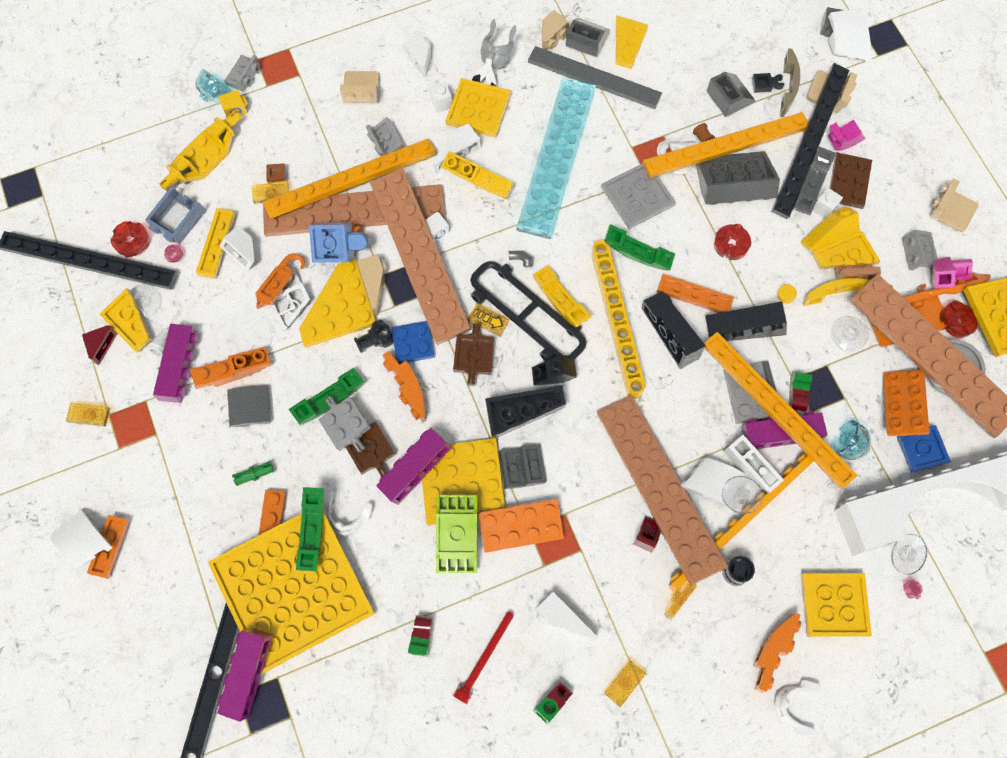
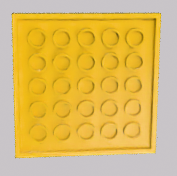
[208,511,375,675]

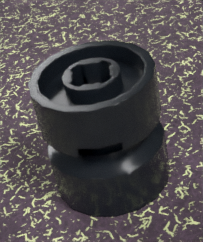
[723,556,755,586]

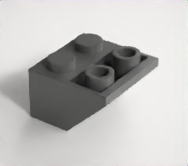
[566,18,610,57]
[707,72,755,117]

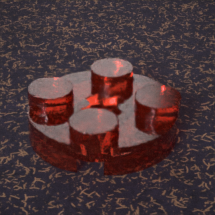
[110,221,150,258]
[713,224,752,260]
[940,300,978,338]

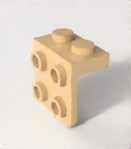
[807,70,858,113]
[340,71,379,103]
[930,178,979,232]

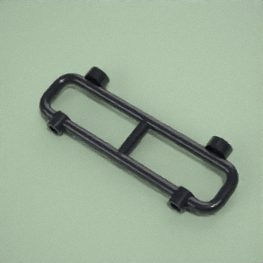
[470,261,587,361]

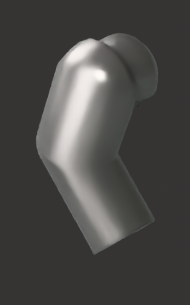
[509,251,533,267]

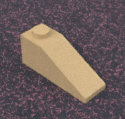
[357,254,387,317]

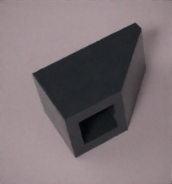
[531,356,577,386]

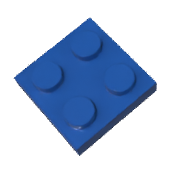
[391,321,435,364]
[897,425,951,473]

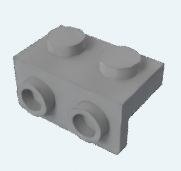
[366,117,405,156]

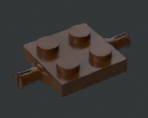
[453,323,494,386]
[345,421,395,477]

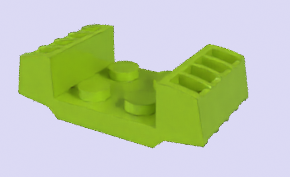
[436,495,478,573]

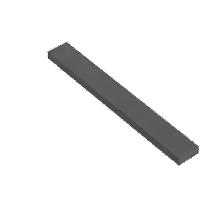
[528,46,662,109]

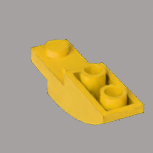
[441,151,514,199]

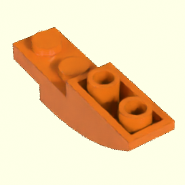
[190,346,271,389]
[382,351,426,423]
[753,613,801,693]

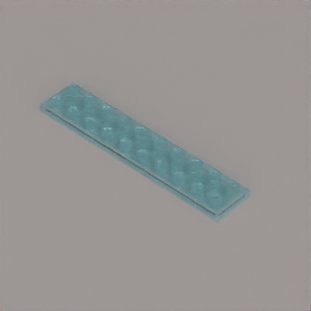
[516,78,596,239]

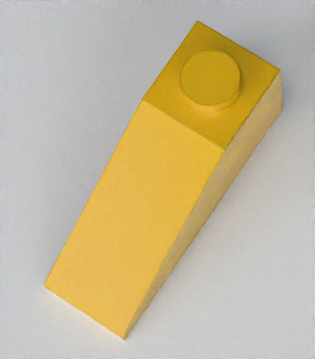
[801,207,860,251]

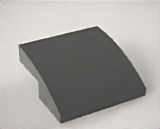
[227,385,271,427]
[499,445,546,490]

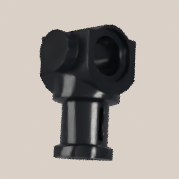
[353,319,393,353]

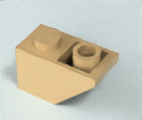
[542,10,569,50]

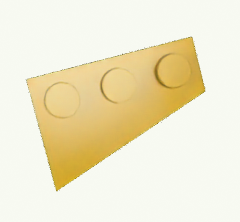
[615,15,648,69]
[812,231,881,269]
[100,288,152,353]

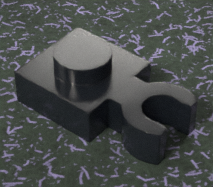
[752,73,785,93]

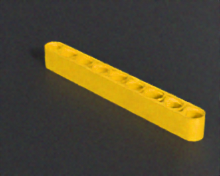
[592,240,645,399]

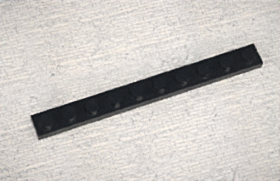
[771,63,850,219]
[0,231,177,290]

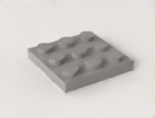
[601,164,676,229]

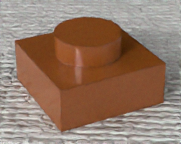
[266,163,286,184]

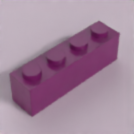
[153,323,199,403]
[741,411,828,449]
[376,428,453,505]
[217,627,273,722]

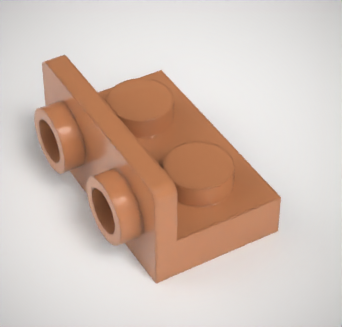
[834,265,881,280]

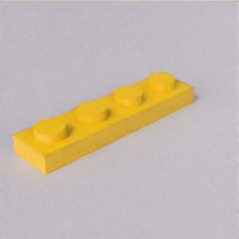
[196,208,236,279]

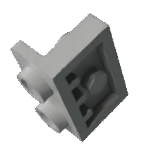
[224,55,260,92]
[902,230,938,271]

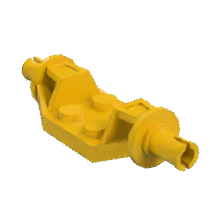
[158,110,242,191]

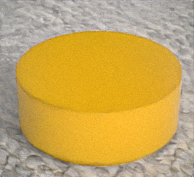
[777,284,797,304]

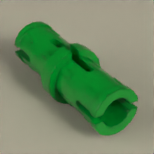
[232,461,274,486]

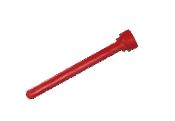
[453,611,514,705]

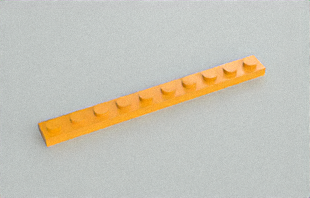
[642,112,808,179]
[263,138,436,219]
[704,332,858,490]
[669,453,814,593]

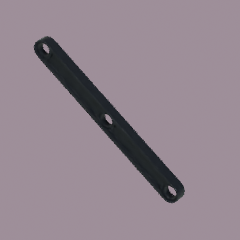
[180,602,239,758]

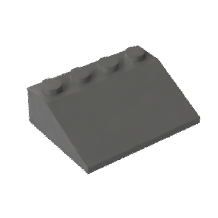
[696,151,780,205]

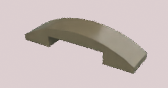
[780,48,800,117]

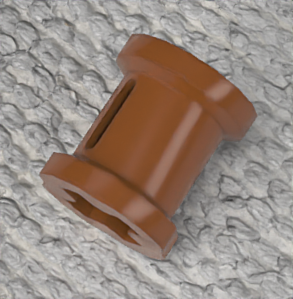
[693,123,715,143]

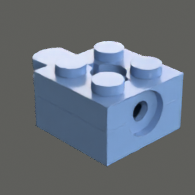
[309,222,370,263]

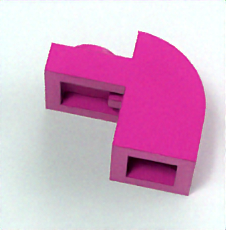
[828,119,866,151]
[932,257,973,288]

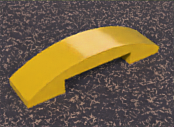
[532,265,591,327]
[803,278,870,306]

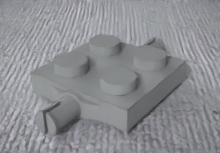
[318,396,371,452]

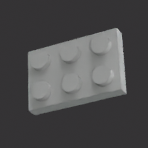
[723,362,770,424]

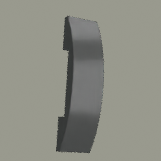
[793,146,836,215]

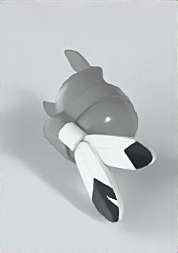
[472,19,516,87]

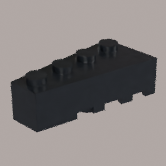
[641,291,706,369]
[705,301,787,341]
[485,385,566,439]

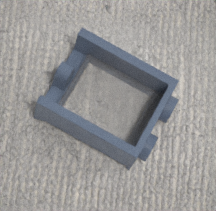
[145,186,206,245]

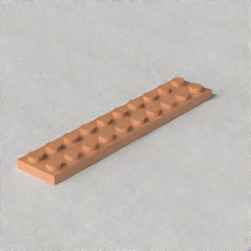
[370,167,472,345]
[263,184,445,237]
[850,274,1007,439]
[597,395,728,586]

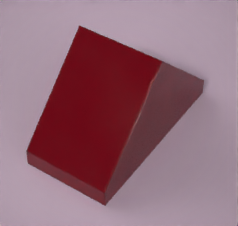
[82,325,118,365]
[633,516,661,553]

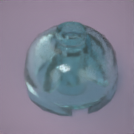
[195,68,232,103]
[831,420,871,460]

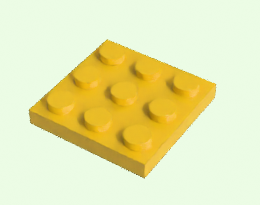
[445,78,511,138]
[801,573,872,637]

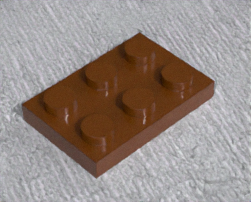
[829,152,872,209]

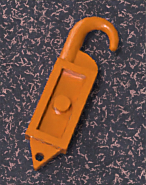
[255,253,305,309]
[917,272,991,297]

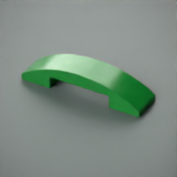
[604,224,675,271]
[289,367,364,425]
[296,487,324,571]

